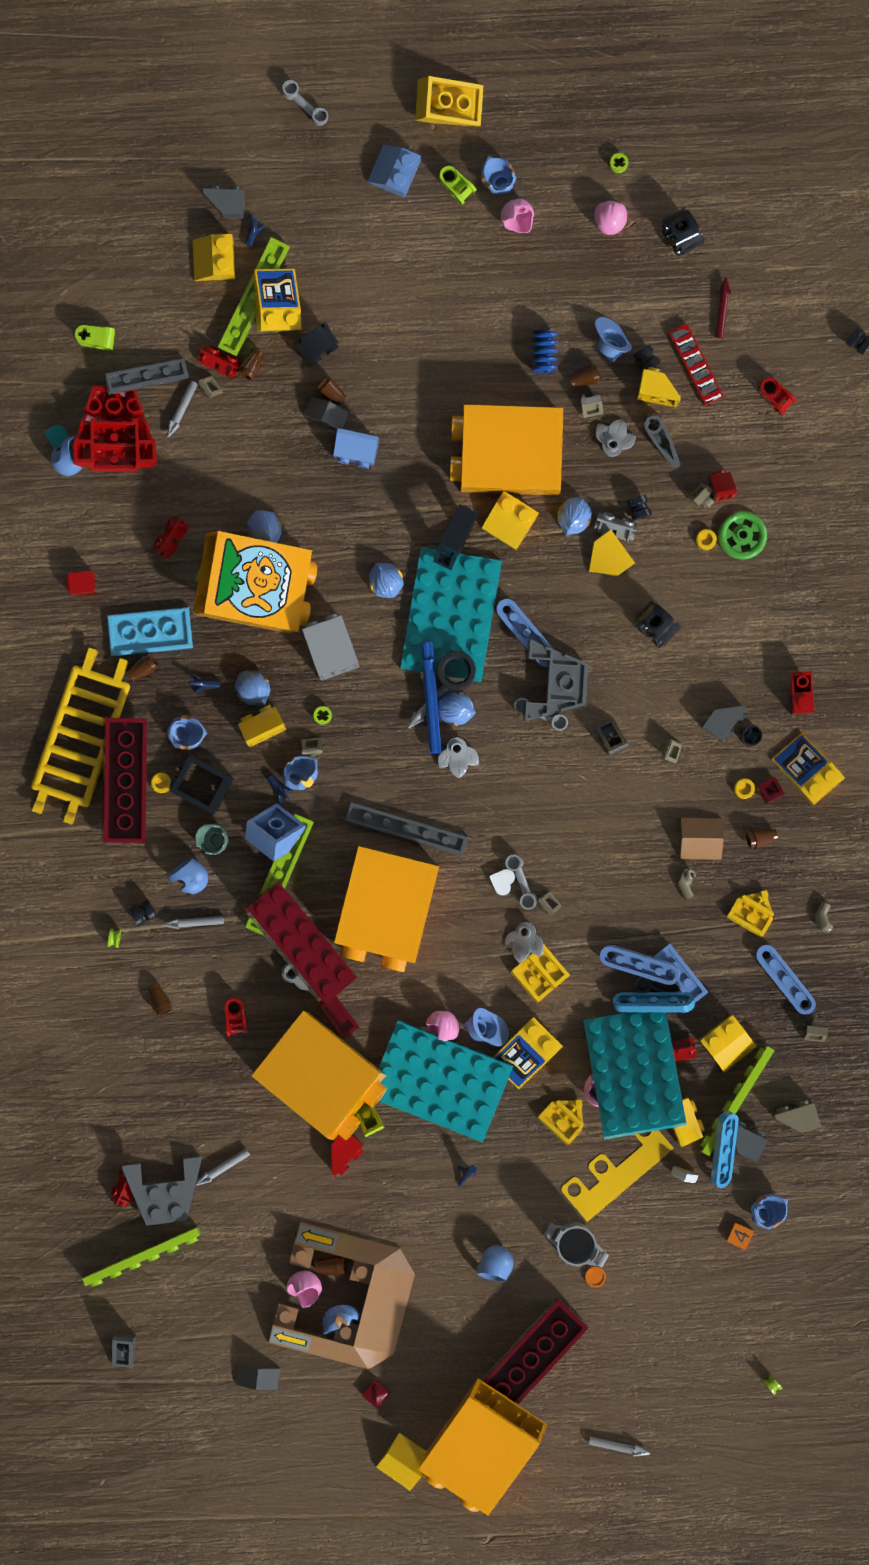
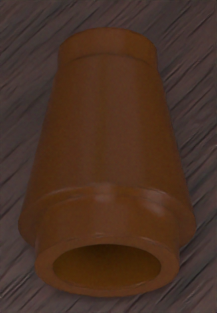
[238,349,264,381]
[570,364,601,387]
[316,376,347,405]
[127,653,159,681]
[746,829,778,850]
[148,984,173,1016]
[315,1256,346,1276]

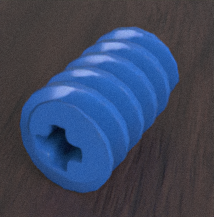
[532,330,558,374]

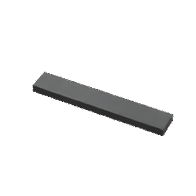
[344,801,469,856]

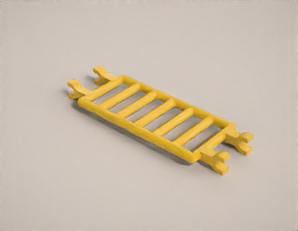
[31,648,130,825]

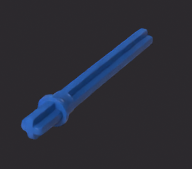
[420,641,441,754]

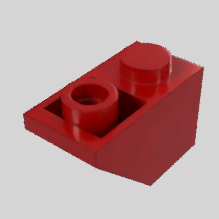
[790,671,814,715]
[331,1134,364,1177]

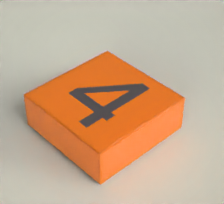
[726,1222,754,1250]

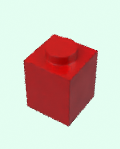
[65,571,96,596]

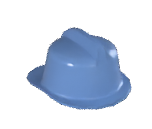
[595,317,632,362]
[464,1008,509,1046]

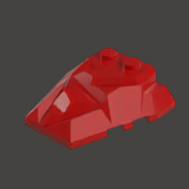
[73,386,157,472]

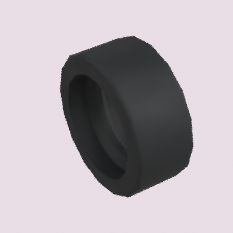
[437,651,476,691]

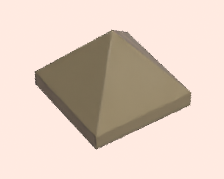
[198,375,223,398]
[301,738,323,757]
[662,739,682,764]
[538,891,562,916]

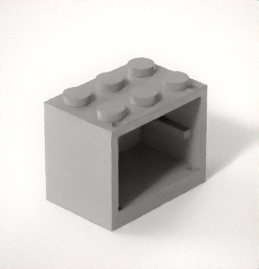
[302,614,359,681]

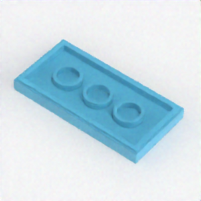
[107,607,193,656]

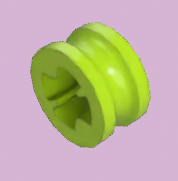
[610,153,628,173]
[314,706,332,725]
[108,928,121,948]
[763,1374,782,1395]

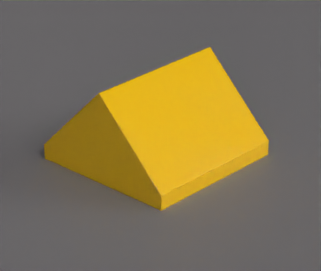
[376,1432,426,1491]

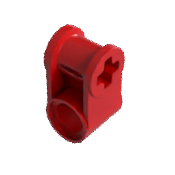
[758,378,797,416]
[225,997,248,1038]

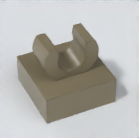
[580,392,603,418]
[687,483,714,508]
[804,1018,828,1042]

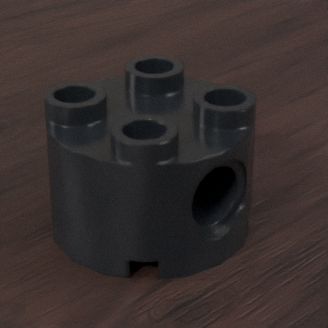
[661,207,705,256]
[292,322,339,366]
[634,600,681,648]

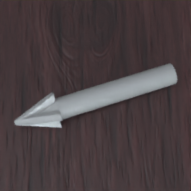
[167,381,198,437]
[408,685,449,728]
[162,916,224,929]
[196,1148,250,1186]
[588,1437,650,1457]

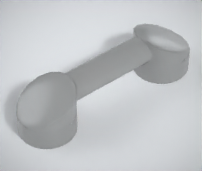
[282,80,328,126]
[514,698,568,731]
[505,854,537,910]

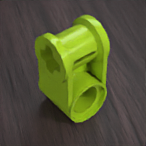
[439,166,477,205]
[75,325,115,350]

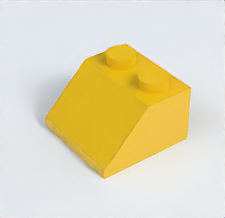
[192,234,235,281]
[637,367,681,408]
[482,491,539,550]
[238,705,287,747]
[699,1014,756,1073]
[672,1097,705,1147]

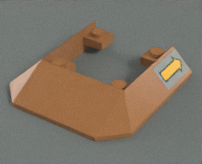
[269,1222,415,1369]

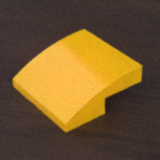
[510,944,570,1004]

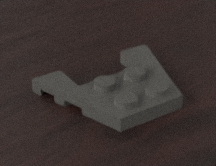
[523,640,588,721]
[121,1156,202,1226]

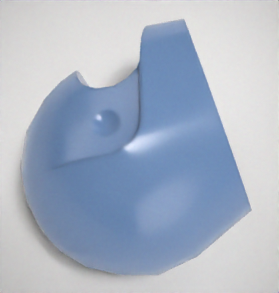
[51,436,83,476]
[167,858,208,894]
[477,1245,514,1282]

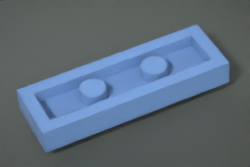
[654,944,708,1003]

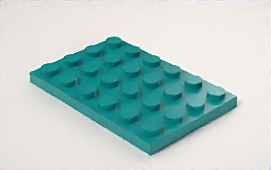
[400,547,502,682]
[583,1012,687,1140]
[379,1020,513,1143]

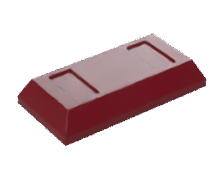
[319,996,359,1040]

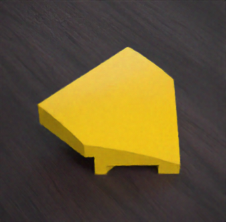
[589,530,635,576]
[726,890,774,938]
[537,1100,584,1146]

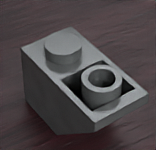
[203,185,245,219]
[701,705,747,742]
[735,1121,768,1163]

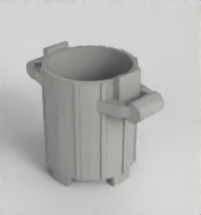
[544,1222,609,1268]

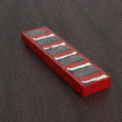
[668,324,724,406]

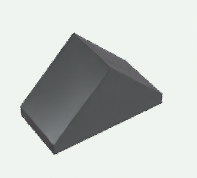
[303,397,349,430]
[595,718,629,756]
[112,1333,136,1368]
[236,1364,280,1390]

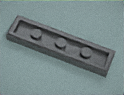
[104,358,189,395]

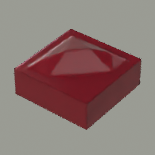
[756,776,785,805]
[362,1379,391,1409]

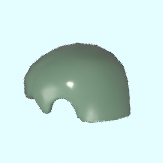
[195,824,228,855]

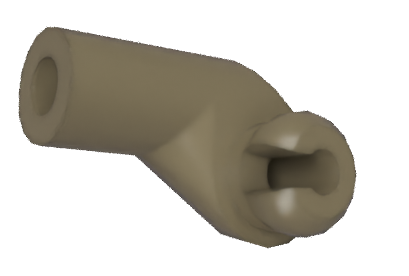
[678,869,696,900]
[814,901,833,933]

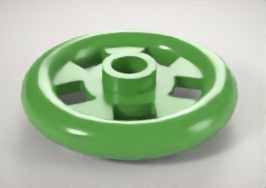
[718,511,767,560]

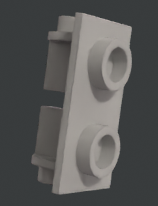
[594,513,638,542]

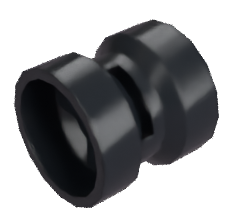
[846,327,869,355]
[633,345,661,371]
[627,495,652,521]
[740,725,763,747]
[130,900,157,927]

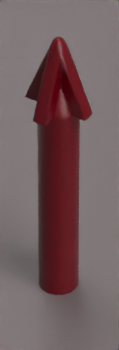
[715,277,731,339]

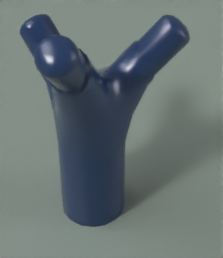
[245,214,265,247]
[188,674,220,693]
[267,775,292,804]
[458,1165,477,1186]

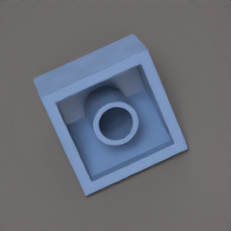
[367,144,421,198]
[333,428,379,469]
[245,803,306,861]

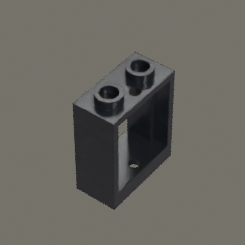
[433,504,478,570]
[169,755,234,815]

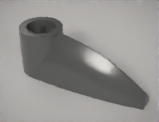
[644,413,680,469]

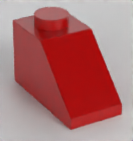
[709,470,737,502]

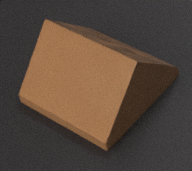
[680,818,724,860]

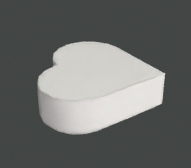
[489,869,515,895]
[671,1166,699,1183]

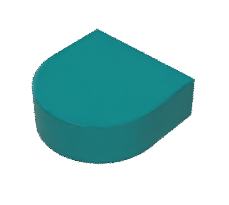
[44,425,69,449]

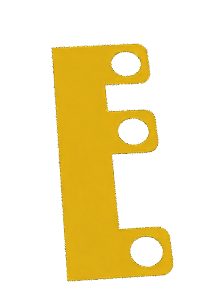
[561,1130,674,1222]

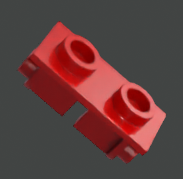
[197,345,242,378]
[153,516,189,559]
[671,1037,697,1062]
[110,1161,142,1207]

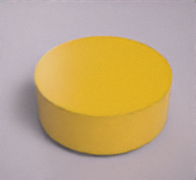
[696,529,717,550]
[151,773,172,793]
[734,778,755,799]

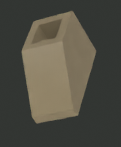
[773,1100,822,1133]

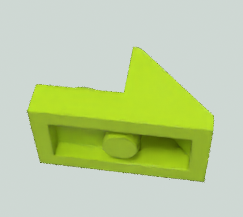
[355,1103,384,1137]

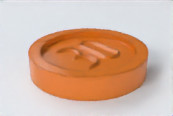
[585,1266,606,1288]

